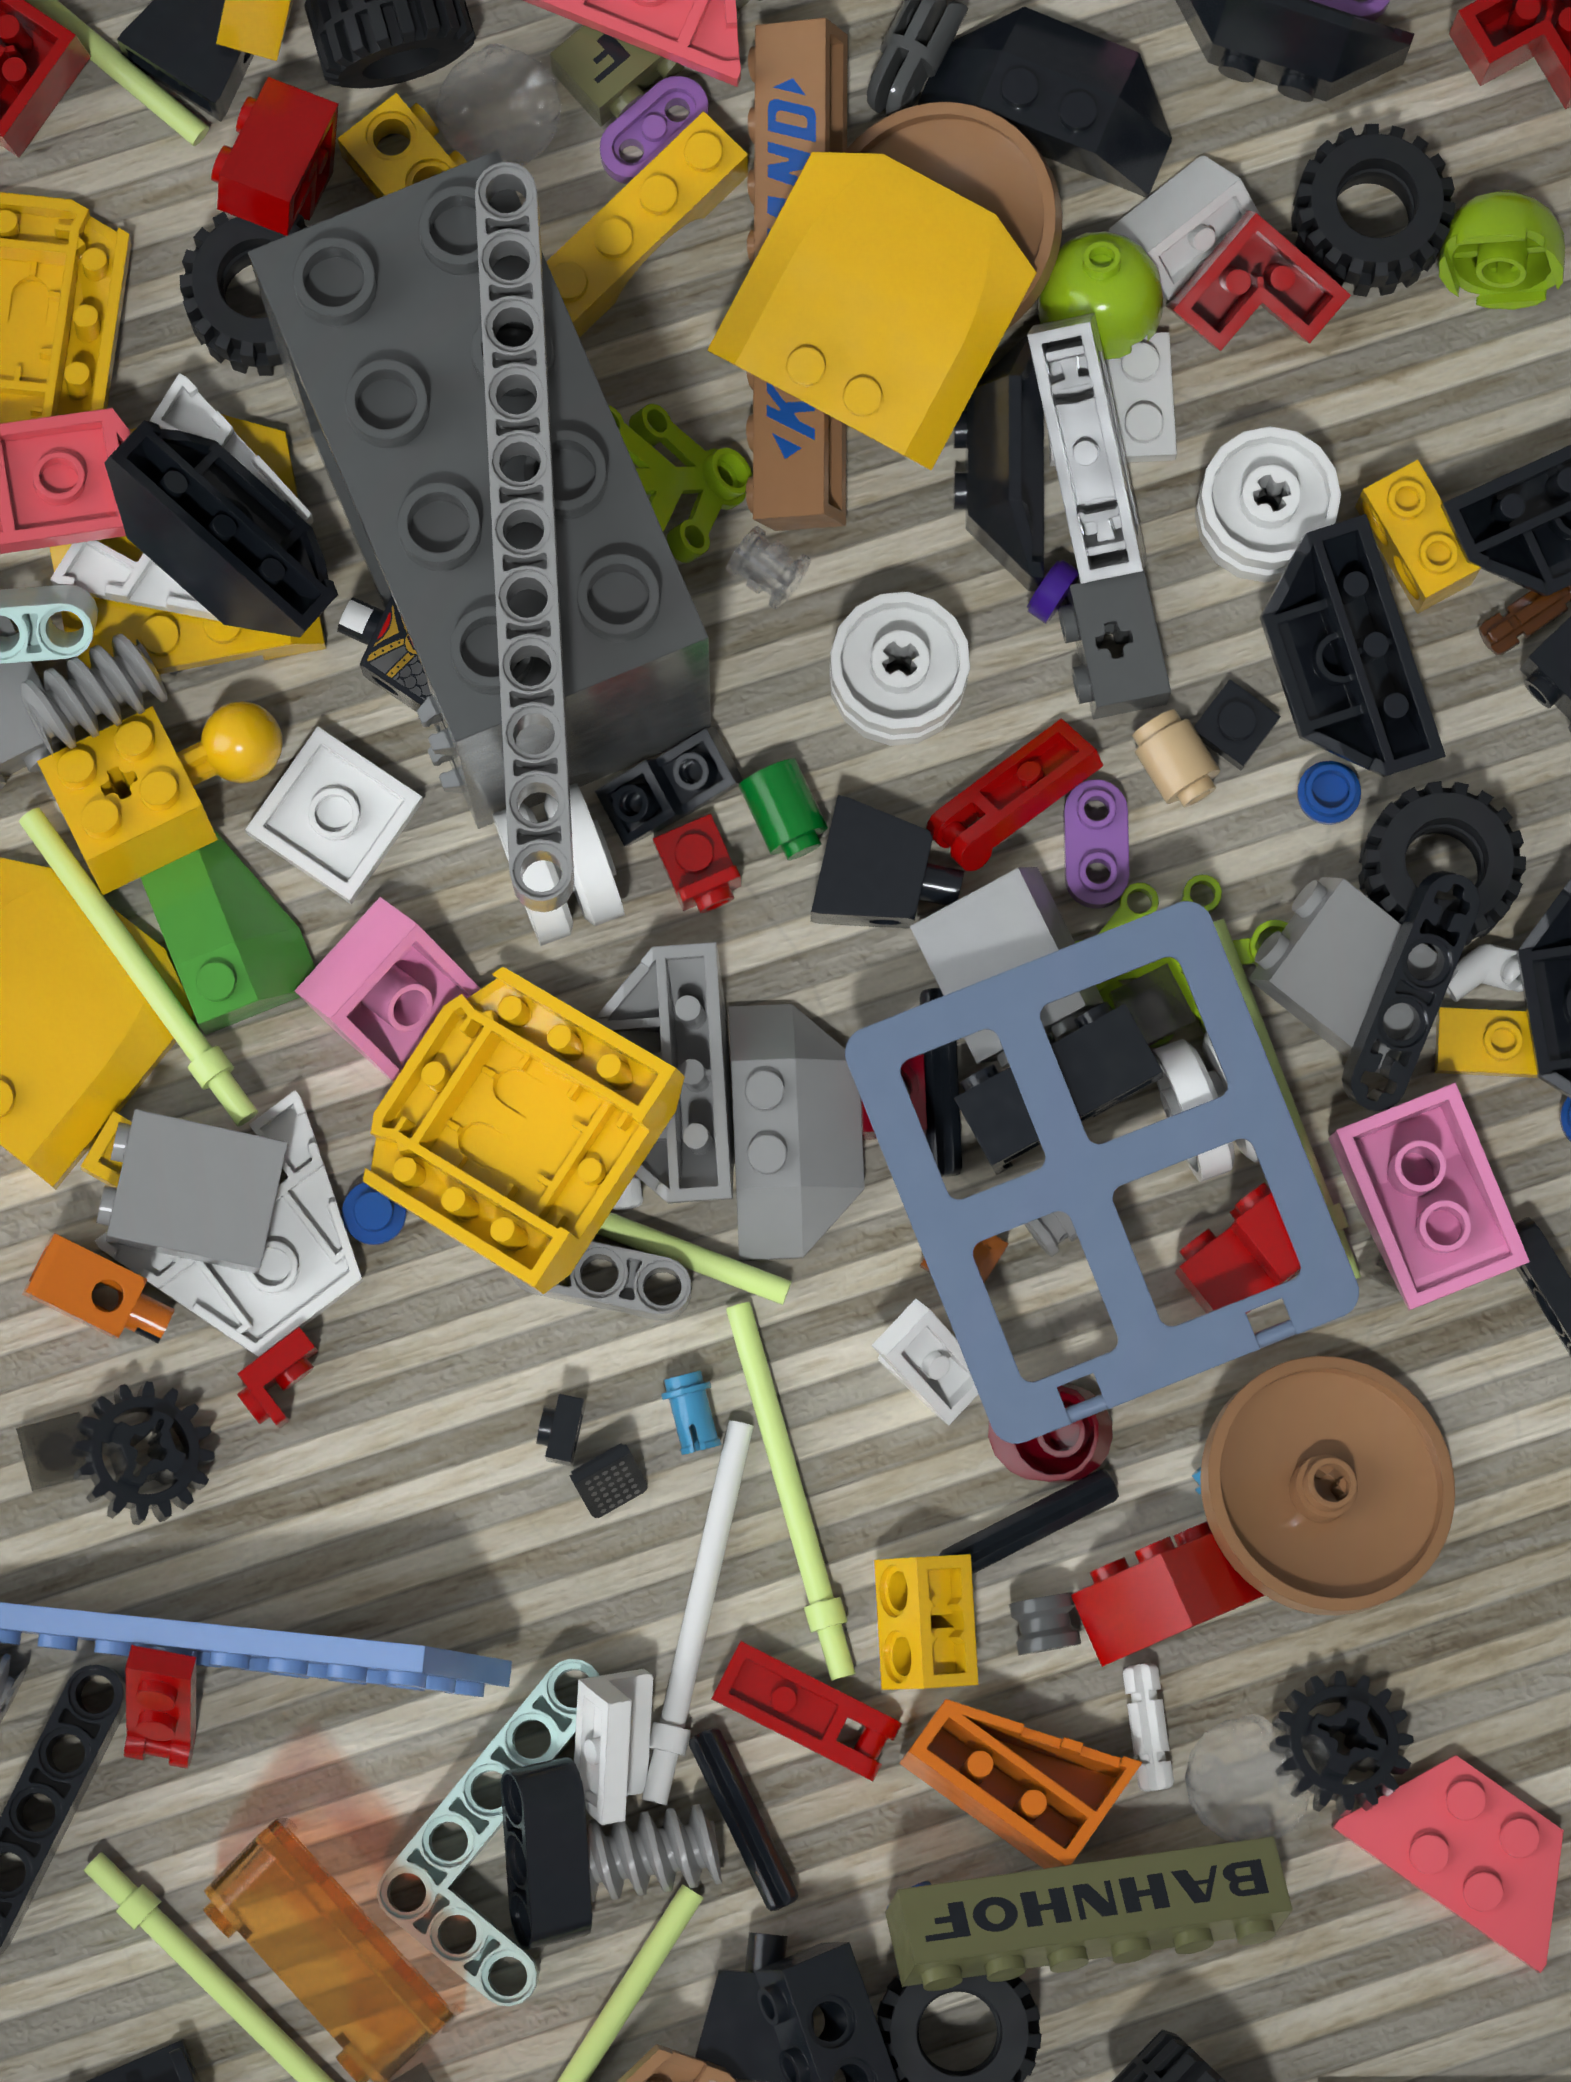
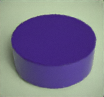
[1027,560,1079,624]

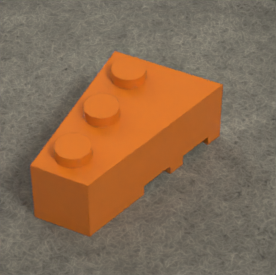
[899,1699,1143,1869]

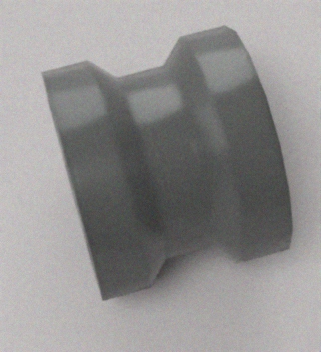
[1009,1593,1081,1656]

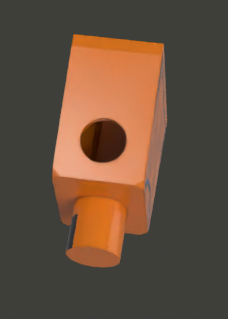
[22,1233,175,1344]

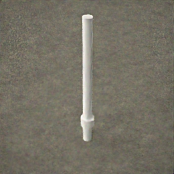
[642,1420,754,1806]

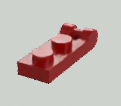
[926,718,1103,871]
[711,1641,902,1782]
[124,1645,196,1769]

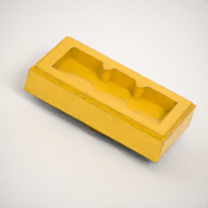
[1435,1007,1538,1078]

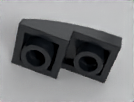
[595,727,743,846]

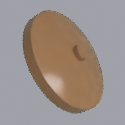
[847,102,1062,329]
[1200,1356,1455,1616]

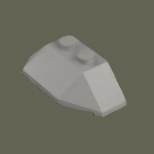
[594,942,734,1204]
[729,1004,865,1261]

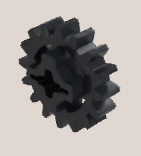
[70,1381,215,1525]
[1269,1671,1414,1816]

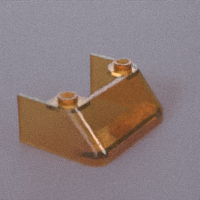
[203,1817,464,2082]

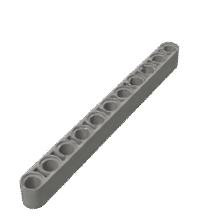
[475,161,574,912]

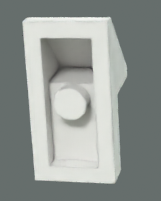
[871,1299,978,1426]

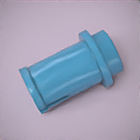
[661,1370,721,1455]

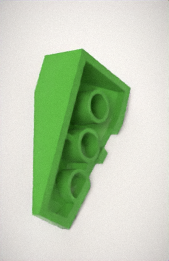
[140,827,315,1036]

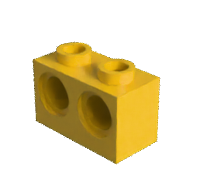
[337,93,467,199]
[1355,459,1481,614]
[874,1554,979,1690]

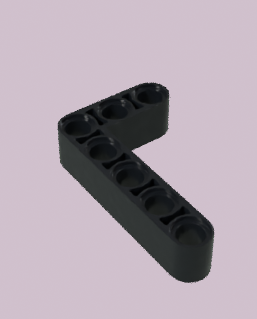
[0,1664,126,1955]

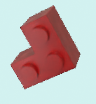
[0,0,91,158]
[1449,0,1571,110]
[211,77,339,236]
[1166,210,1351,351]
[1175,1182,1300,1314]
[1071,1521,1265,1667]

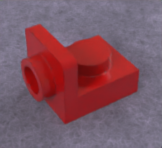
[653,813,741,913]
[237,1327,319,1428]

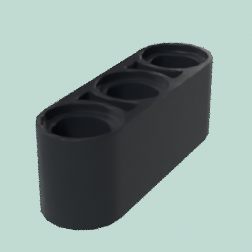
[501,1757,592,1950]

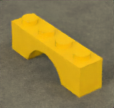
[546,111,748,338]

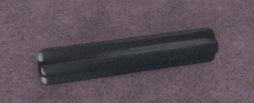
[919,988,962,1177]
[939,1469,1119,1574]
[689,1727,798,1911]

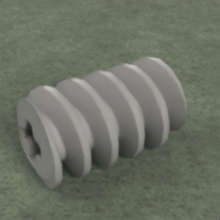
[21,634,168,756]
[587,1804,722,1902]

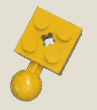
[37,701,283,895]

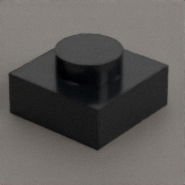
[1194,679,1281,770]
[536,1394,586,1467]

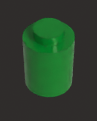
[738,758,828,861]

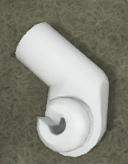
[1446,944,1523,1002]

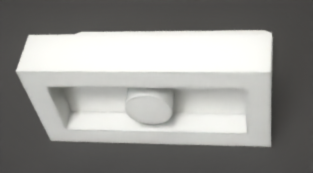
[1109,156,1261,301]
[574,1669,654,1825]

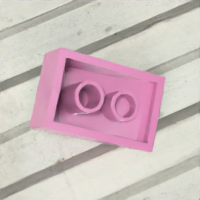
[1328,1082,1530,1311]

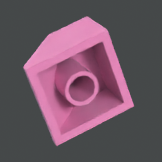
[295,897,481,1083]

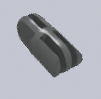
[867,0,968,116]

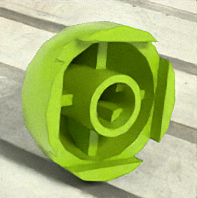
[1439,190,1565,310]
[1037,231,1163,360]

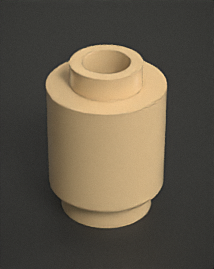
[1132,709,1221,808]

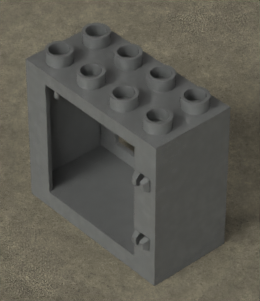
[248,150,711,829]

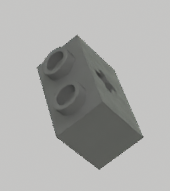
[1058,570,1171,720]

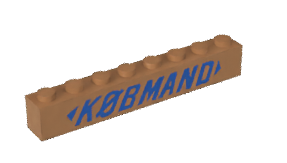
[746,18,848,531]

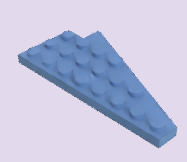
[0,1602,512,1697]

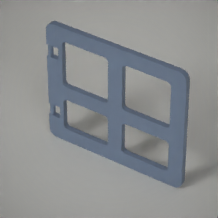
[845,901,1359,1444]

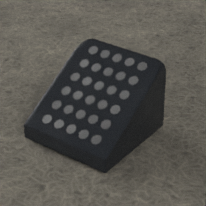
[570,1443,648,1518]

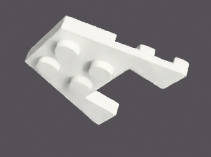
[50,373,314,621]
[95,1090,363,1357]

